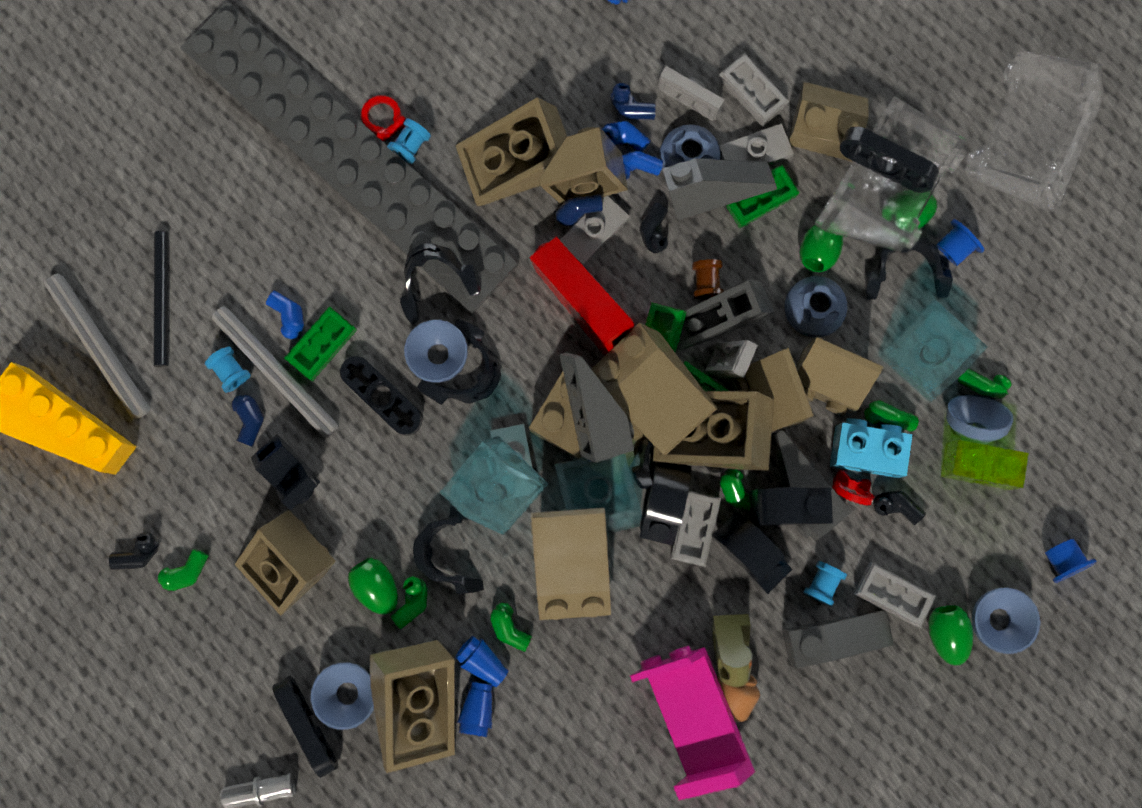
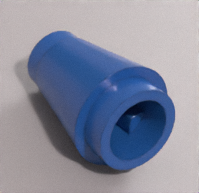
[455,636,509,687]
[457,682,492,737]

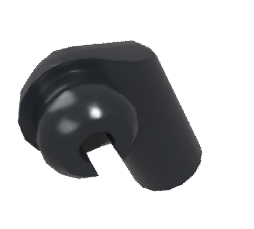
[639,203,668,253]
[873,491,926,525]
[109,532,159,570]

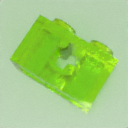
[941,440,1029,490]

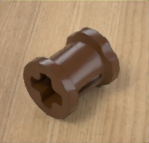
[692,259,724,299]

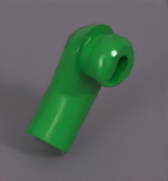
[958,367,1012,399]
[864,400,919,432]
[720,468,750,513]
[158,549,209,591]
[391,576,428,629]
[490,603,532,652]

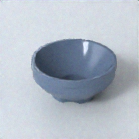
[659,124,720,168]
[785,276,847,338]
[404,320,468,383]
[946,395,1014,445]
[972,588,1040,654]
[311,662,374,730]

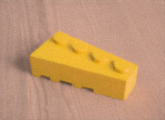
[0,362,136,475]

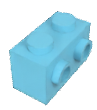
[830,418,913,478]

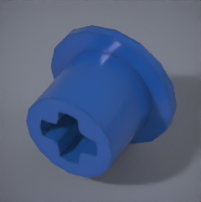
[936,219,985,266]
[1045,538,1097,583]

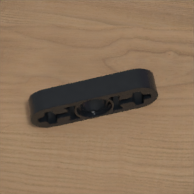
[840,126,939,193]
[340,356,422,436]
[272,676,338,778]

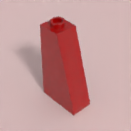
[529,236,635,356]

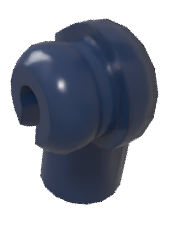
[611,83,655,120]
[556,194,603,226]
[231,395,264,447]

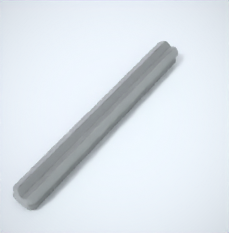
[44,274,150,419]
[212,306,338,438]

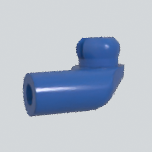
[602,121,651,152]
[622,151,663,179]
[266,291,304,339]

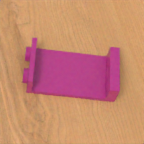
[630,645,755,800]

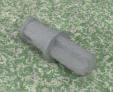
[220,773,296,808]

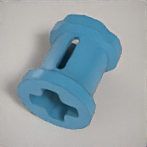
[387,118,431,164]
[204,346,251,393]
[803,561,847,607]

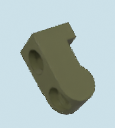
[712,614,752,687]

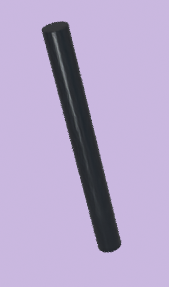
[154,231,168,367]

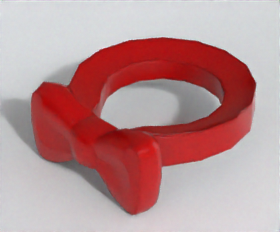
[361,95,406,142]
[832,469,874,506]

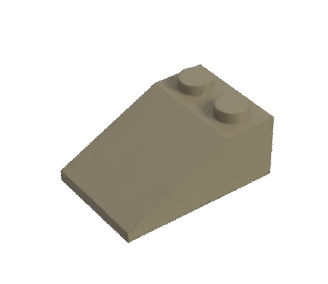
[455,97,567,206]
[591,323,717,455]
[529,372,645,485]
[653,391,774,470]
[531,508,611,620]
[370,640,455,773]

